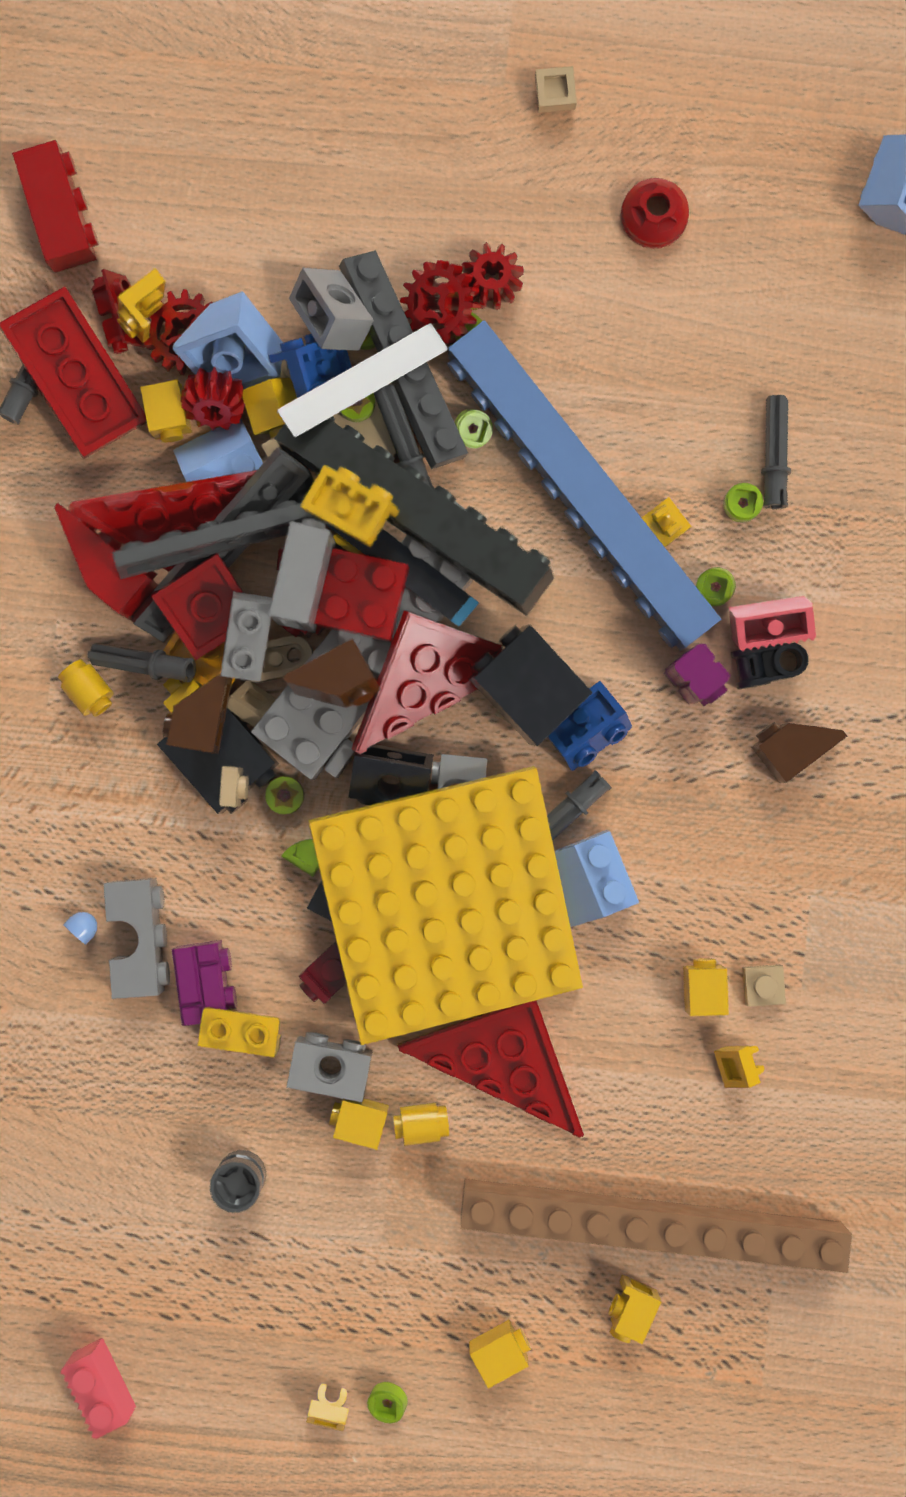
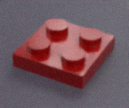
[314,548,410,642]
[152,553,244,661]

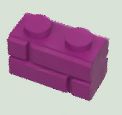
[664,643,730,707]
[172,940,237,1026]

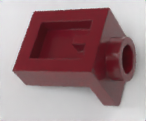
[299,942,346,1004]

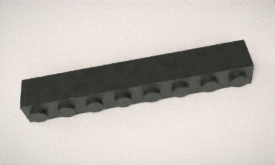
[275,416,554,616]

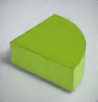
[281,839,319,877]

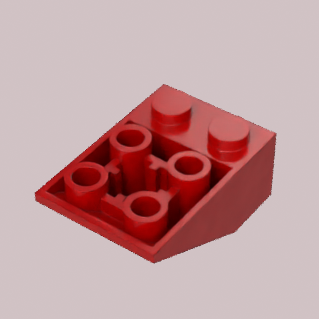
[54,502,159,621]

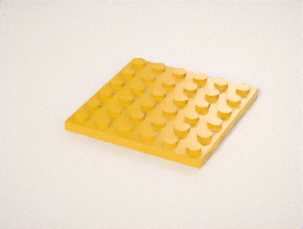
[308,766,583,1045]

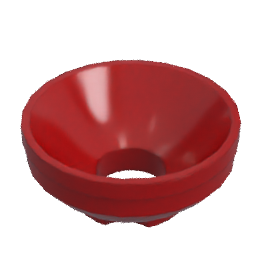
[621,178,689,249]

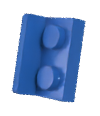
[268,334,352,398]
[547,681,632,771]

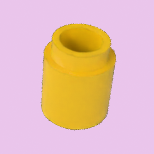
[58,659,114,717]
[393,1102,449,1146]

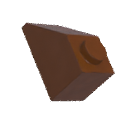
[283,638,381,708]
[163,674,233,754]
[752,722,847,783]

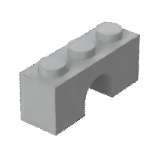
[103,878,170,999]

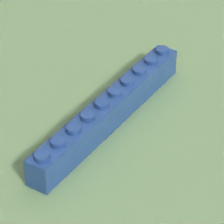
[447,320,722,651]

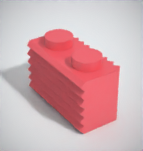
[729,596,816,651]
[60,1338,136,1439]

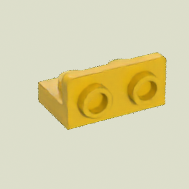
[117,268,166,343]
[300,465,399,547]
[198,1007,281,1057]

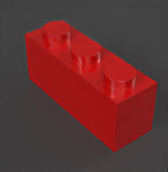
[12,140,99,273]

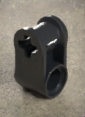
[730,643,809,690]

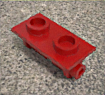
[91,269,145,354]

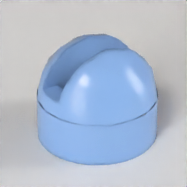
[63,912,97,945]

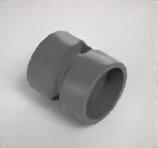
[210,1150,266,1213]

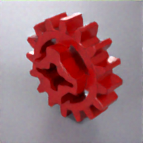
[400,260,481,344]
[143,289,213,375]

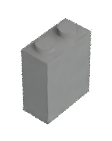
[269,518,336,633]

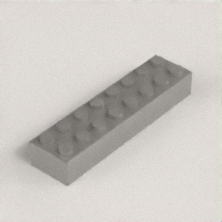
[251,501,473,780]

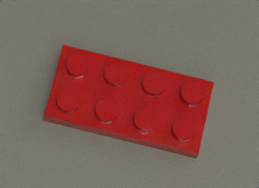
[0,286,147,459]

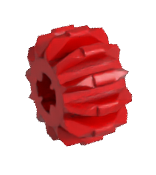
[461,242,524,310]
[181,367,246,431]

